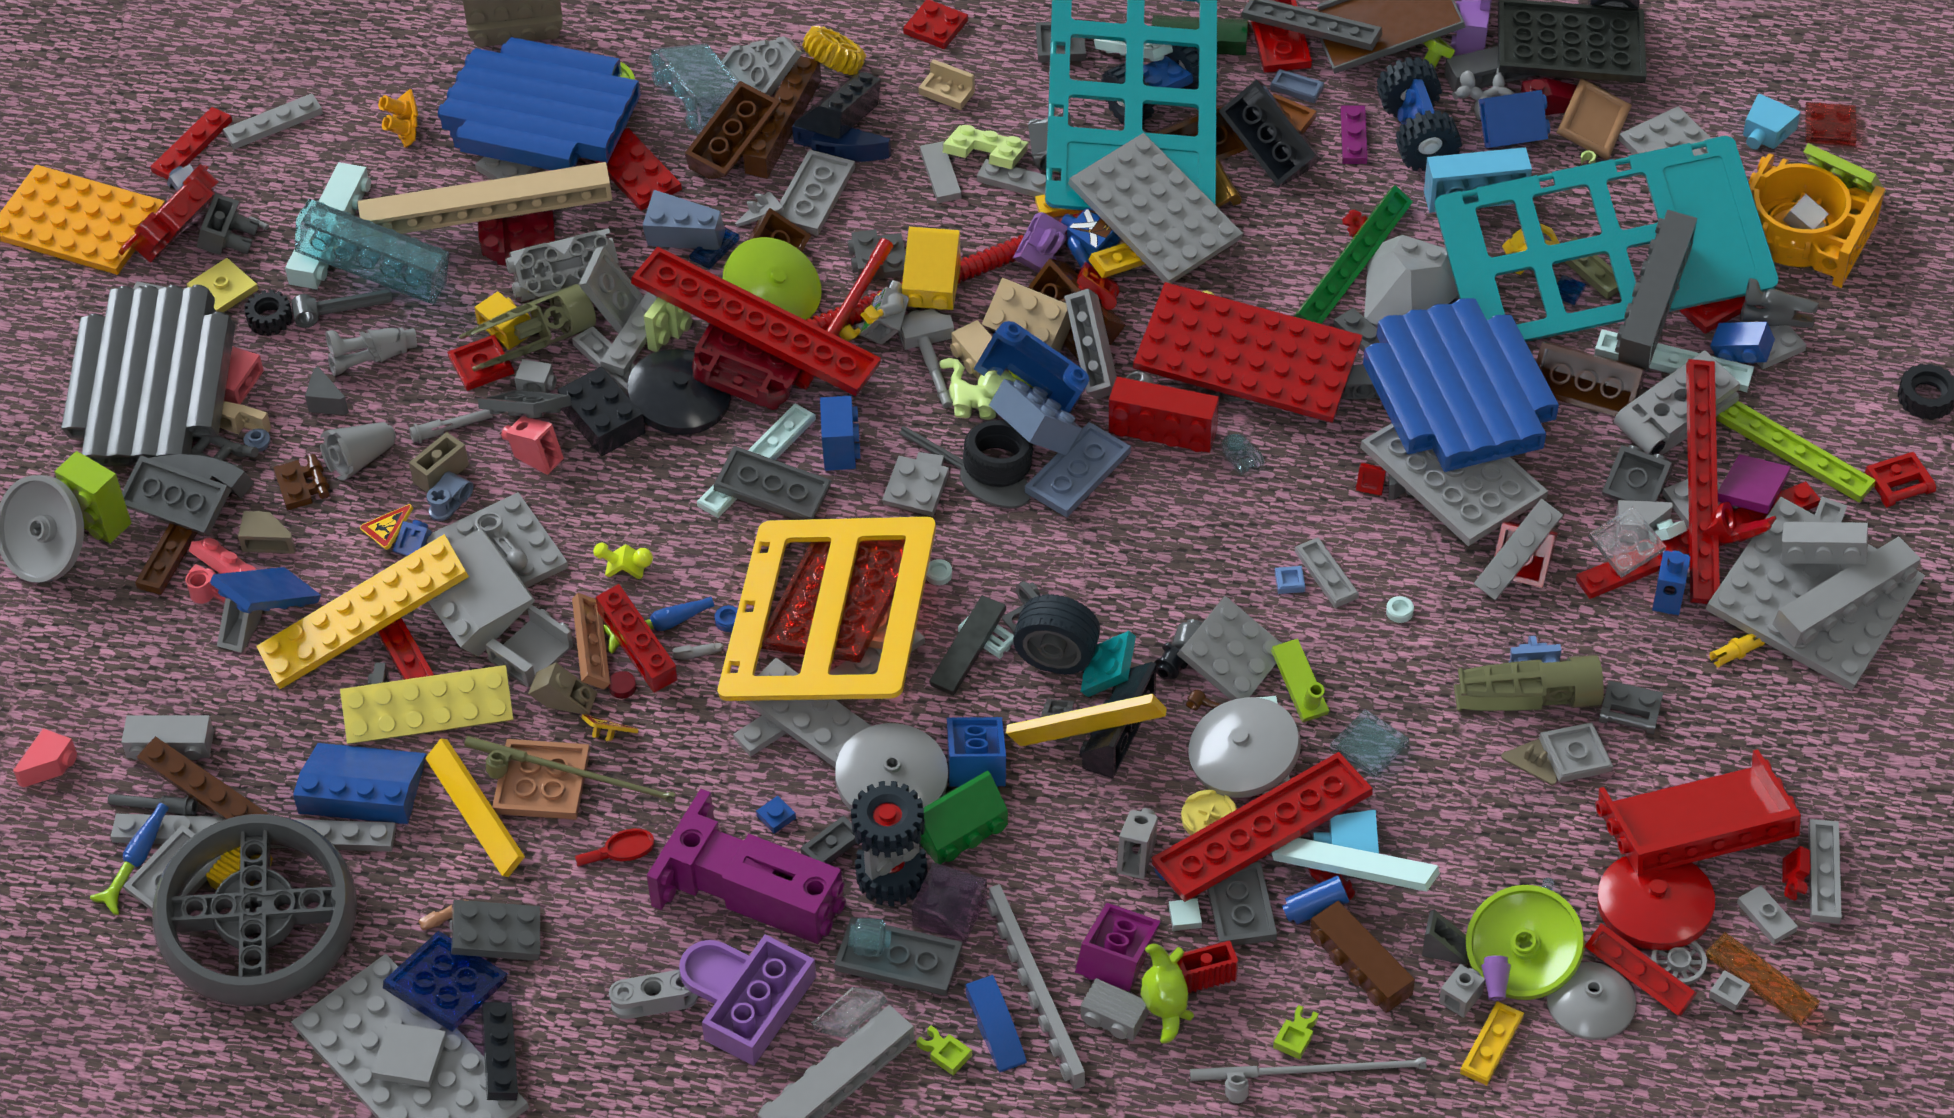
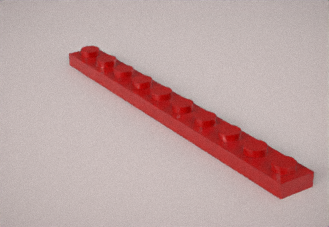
[1686,359,1720,604]
[1576,481,1820,599]

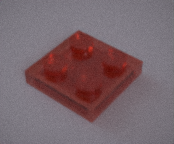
[1805,102,1857,147]

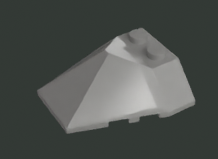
[1364,235,1459,327]

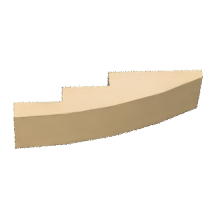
[220,401,271,434]

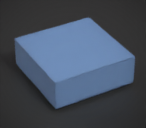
[1275,566,1305,594]

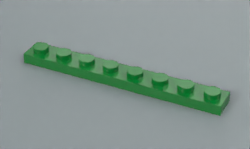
[1294,185,1413,324]

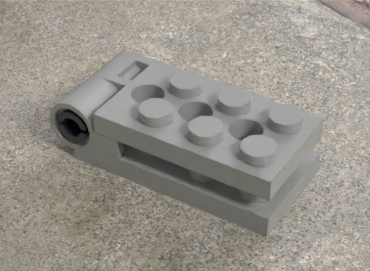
[1614,350,1740,456]

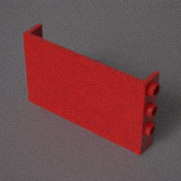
[1595,749,1801,876]

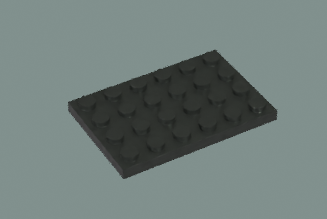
[1498,0,1647,83]

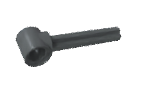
[291,289,393,328]

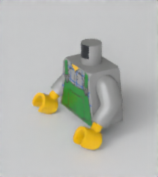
[839,280,909,345]

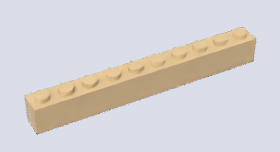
[358,162,612,240]

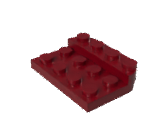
[478,210,555,265]
[692,323,802,410]

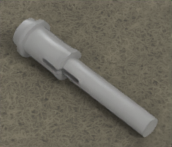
[409,409,493,444]

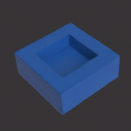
[756,796,796,834]

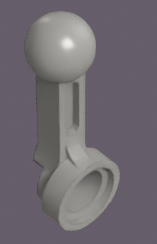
[475,512,528,571]

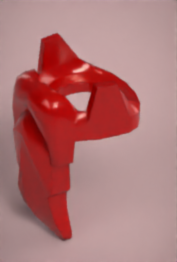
[1706,502,1776,544]

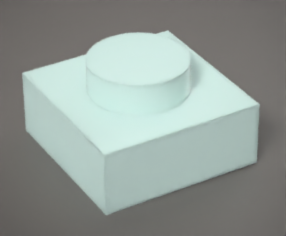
[1648,519,1687,543]

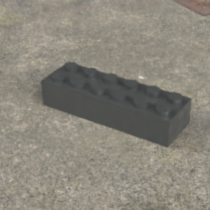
[1615,210,1697,372]

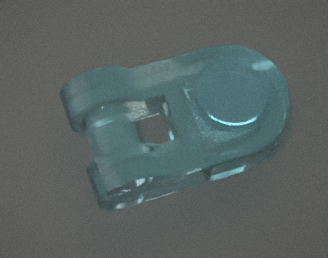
[1222,434,1265,475]

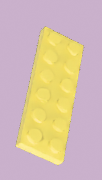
[340,665,514,744]

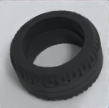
[963,420,1033,487]

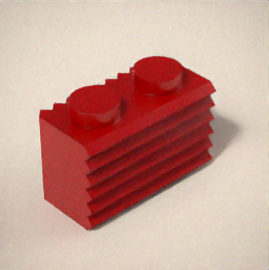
[1177,940,1238,994]

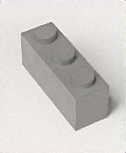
[1782,522,1868,565]
[121,715,214,760]

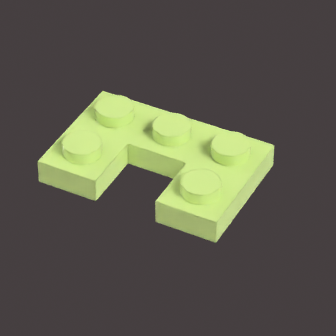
[942,125,1029,169]

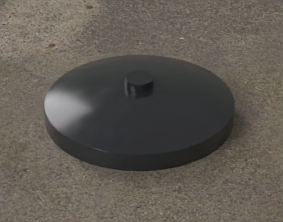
[627,349,731,435]

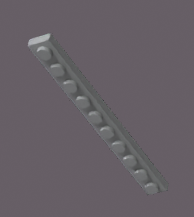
[111,813,396,852]

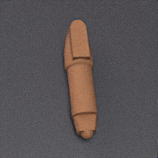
[419,899,469,930]

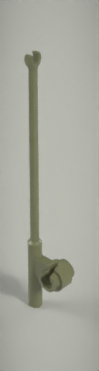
[464,736,676,804]

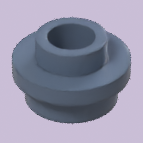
[244,429,270,452]

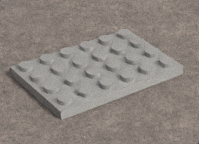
[1068,133,1243,284]
[1360,423,1548,546]

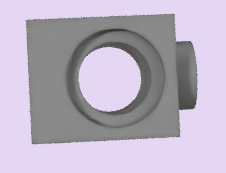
[515,359,557,393]

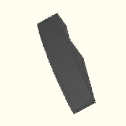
[150,454,254,499]

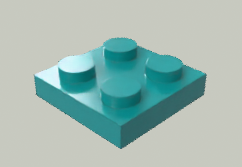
[1080,631,1136,697]

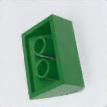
[919,770,1008,866]

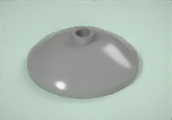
[1547,962,1636,1040]

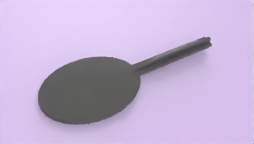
[899,426,1031,509]

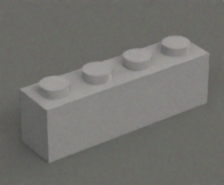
[1064,289,1117,399]

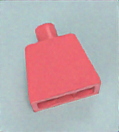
[501,416,564,475]

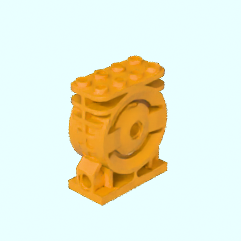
[1748,153,1886,288]

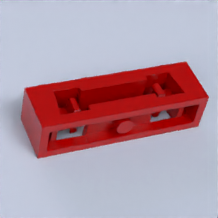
[596,584,677,693]

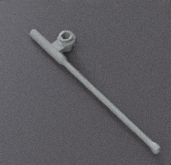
[1190,1057,1427,1103]

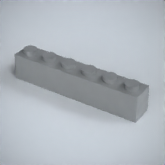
[1772,536,1921,648]
[757,1005,915,1118]

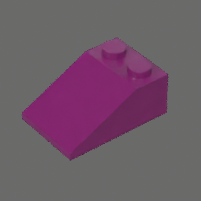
[1075,903,1161,992]

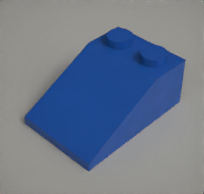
[947,717,1006,788]

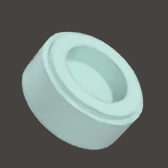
[926,559,952,585]
[1386,596,1414,623]

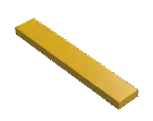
[1006,694,1167,746]
[425,738,525,877]

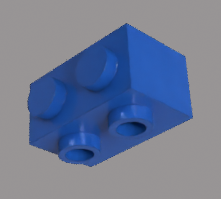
[1710,322,1775,363]

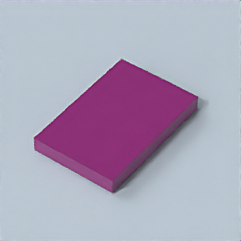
[1718,454,1791,514]

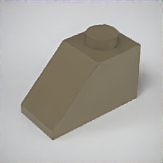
[238,511,296,554]

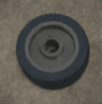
[1013,594,1100,675]

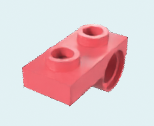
[185,564,225,604]

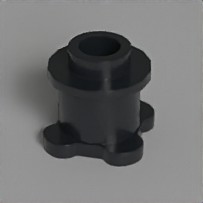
[1154,643,1188,679]

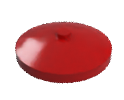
[1597,856,1715,950]

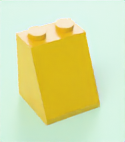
[902,226,961,310]

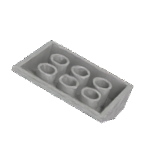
[428,528,535,656]

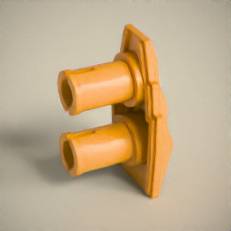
[378,89,418,148]

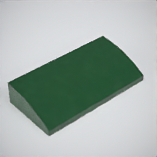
[1152,15,1248,55]

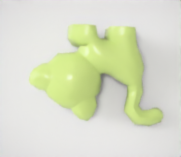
[939,358,1016,420]

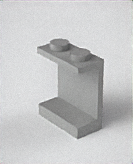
[486,604,573,687]

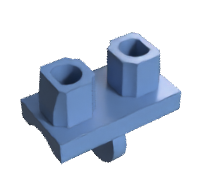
[1509,636,1561,663]

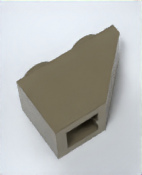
[528,662,597,715]

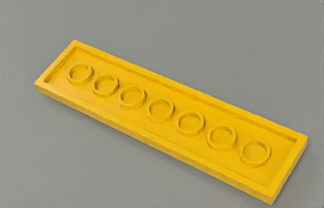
[256,534,469,689]

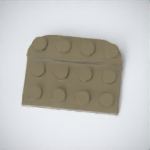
[463,0,563,47]

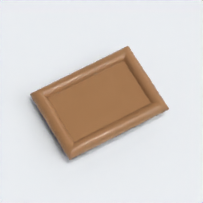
[1556,79,1632,160]

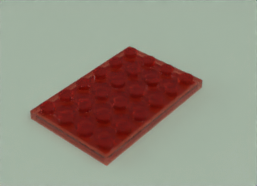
[761,539,906,663]

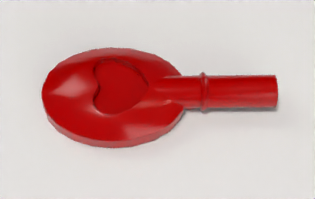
[575,828,655,867]

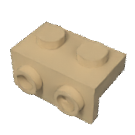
[918,59,975,110]

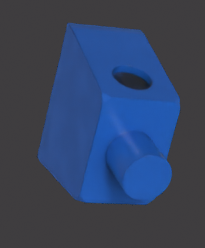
[1652,551,1690,616]

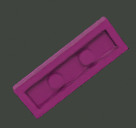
[1340,105,1367,164]

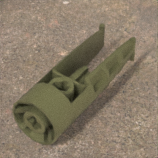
[459,284,596,372]
[1453,655,1604,712]

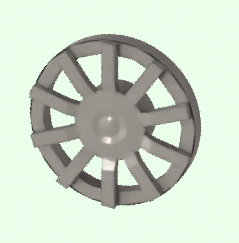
[1651,941,1707,985]

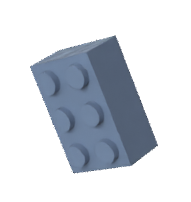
[989,379,1082,455]

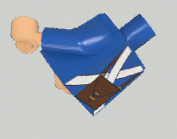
[1061,208,1125,268]

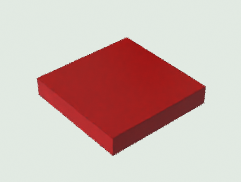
[447,334,514,391]

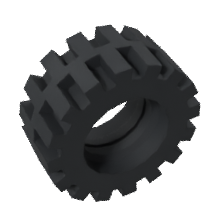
[244,290,293,336]

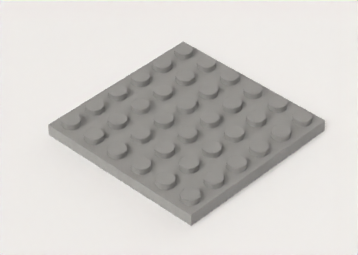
[1705,497,1925,691]

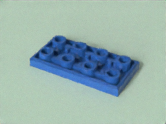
[210,567,321,613]

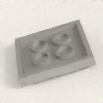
[1618,106,1711,156]
[1177,596,1282,700]

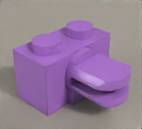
[1013,212,1068,273]

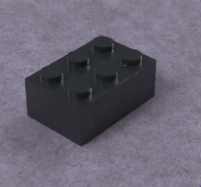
[557,366,646,457]

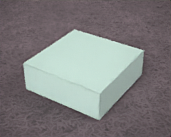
[1169,898,1202,931]

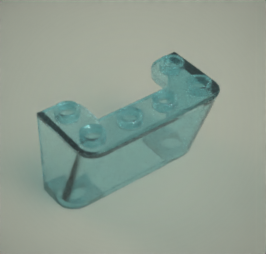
[649,43,738,135]

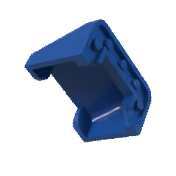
[974,321,1089,413]

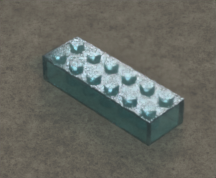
[295,199,449,305]

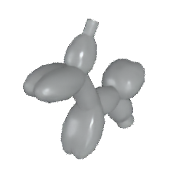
[1452,68,1515,120]

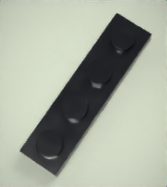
[481,1002,518,1101]

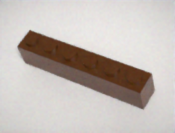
[743,56,821,179]

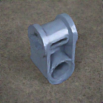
[427,471,473,521]

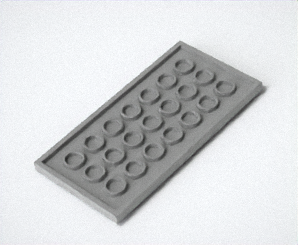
[291,954,529,1118]

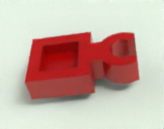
[1782,846,1811,901]

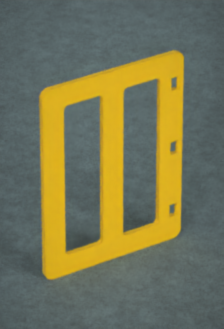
[718,517,936,701]

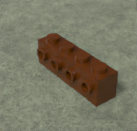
[1310,901,1415,1013]

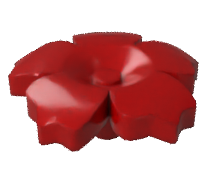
[1342,209,1368,237]

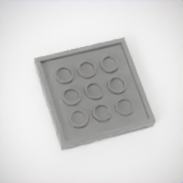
[426,492,569,588]

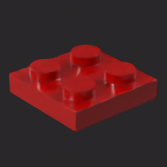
[903,0,968,50]

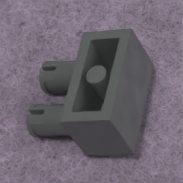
[197,193,260,255]

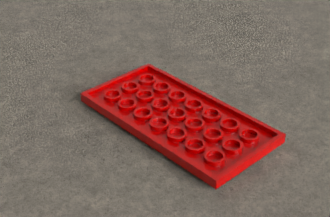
[1133,282,1363,423]

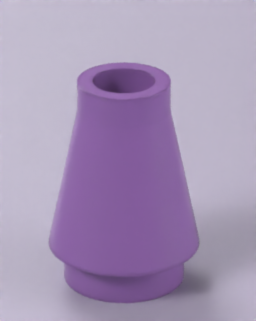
[1481,956,1511,1001]

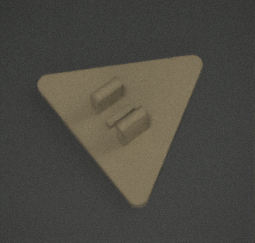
[1501,738,1556,785]

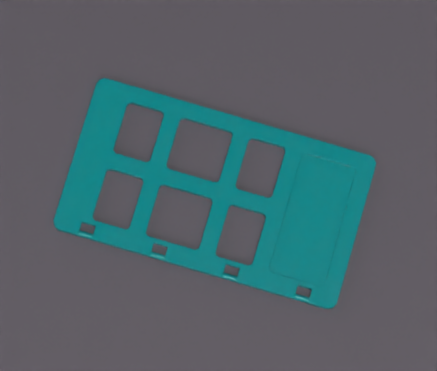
[1045,0,1217,210]
[1434,136,1778,342]

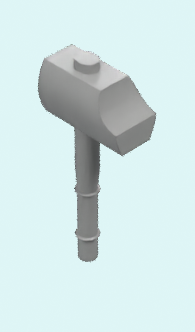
[898,308,954,408]

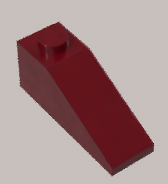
[1521,78,1577,116]

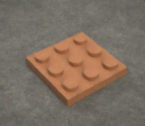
[492,739,590,820]

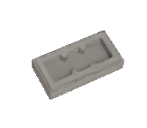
[1737,885,1798,945]

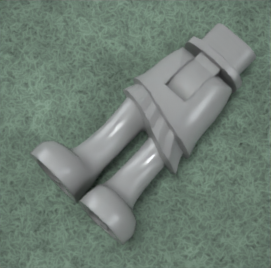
[325,327,417,376]

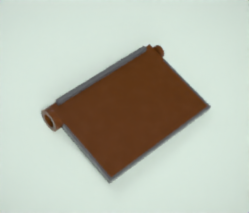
[1314,0,1466,74]

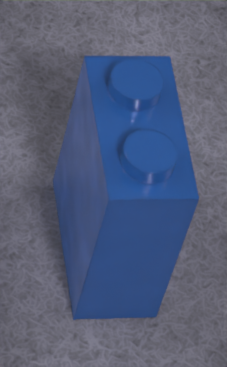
[1478,90,1550,148]

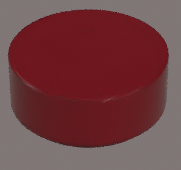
[608,671,636,699]

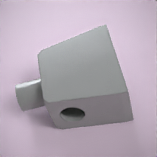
[1117,808,1158,879]

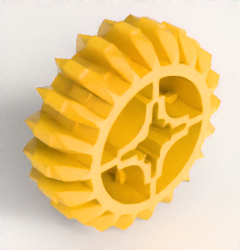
[802,26,866,75]

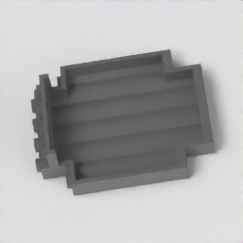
[61,285,236,466]

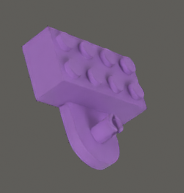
[1451,0,1492,56]
[679,934,816,1066]

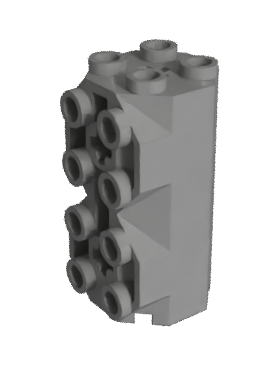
[505,228,619,302]

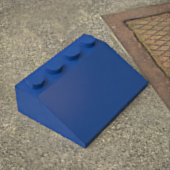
[293,743,427,824]

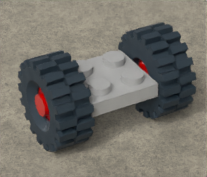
[851,781,928,906]

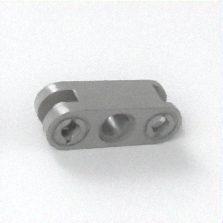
[609,970,698,1019]

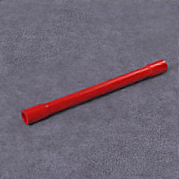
[795,238,894,390]

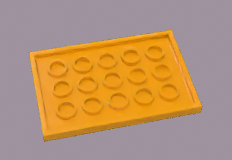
[0,165,165,275]

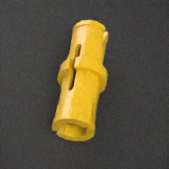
[1709,634,1765,668]

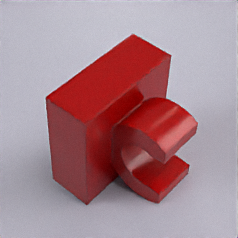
[1355,463,1387,496]

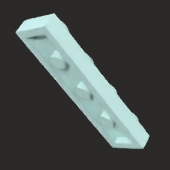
[1094,39,1173,61]

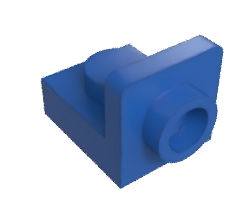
[393,520,433,556]

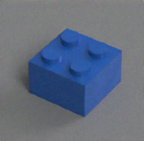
[820,396,861,471]

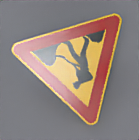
[360,504,413,550]
[581,714,639,741]

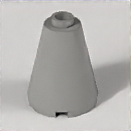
[320,422,396,480]

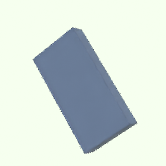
[1270,69,1324,103]

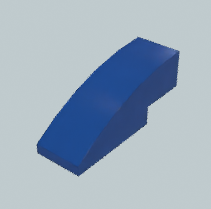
[966,975,1027,1073]

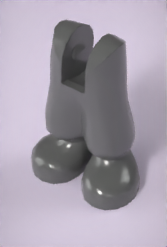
[1740,278,1819,328]

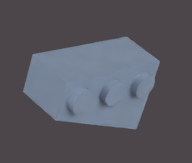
[642,190,725,250]

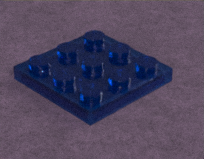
[383,931,508,1032]

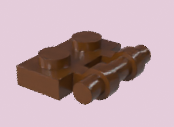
[273,454,330,511]

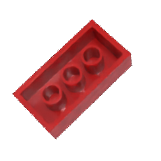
[1109,376,1219,453]

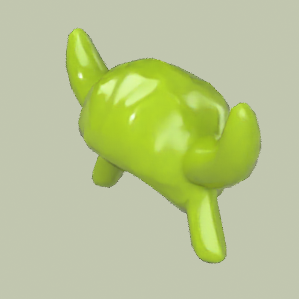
[1140,944,1194,1044]

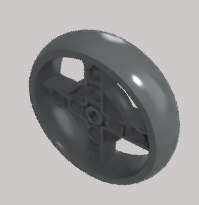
[152,814,357,1007]

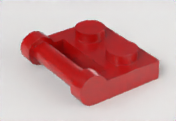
[1076,262,1120,310]
[1865,451,1936,508]

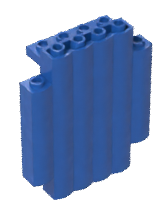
[438,37,641,170]
[1363,298,1559,472]

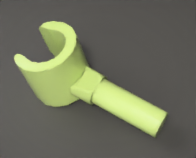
[1581,150,1598,164]

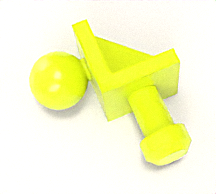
[593,542,653,579]

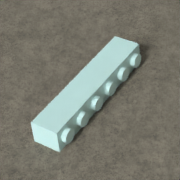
[285,162,371,289]

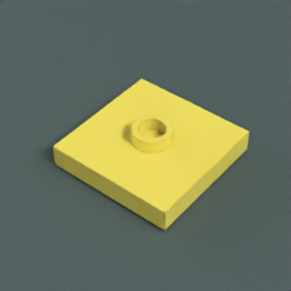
[187,258,258,312]

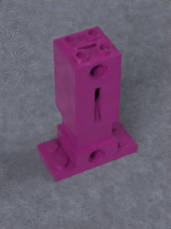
[646,789,846,944]

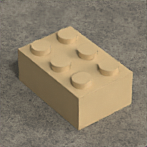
[982,277,1071,353]

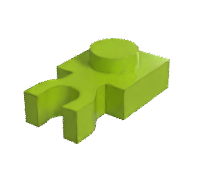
[1273,1005,1319,1060]
[916,1025,972,1076]

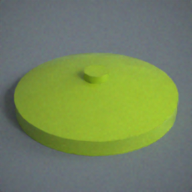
[723,237,821,320]
[1466,885,1585,1000]

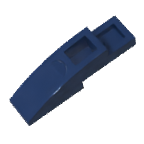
[792,125,891,162]

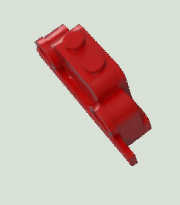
[118,164,219,263]

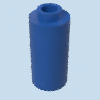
[1282,875,1350,925]

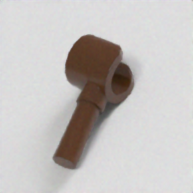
[1186,689,1221,711]

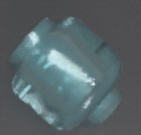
[848,917,891,957]

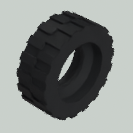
[1897,364,1954,420]

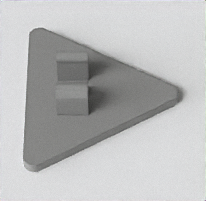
[735,192,784,227]

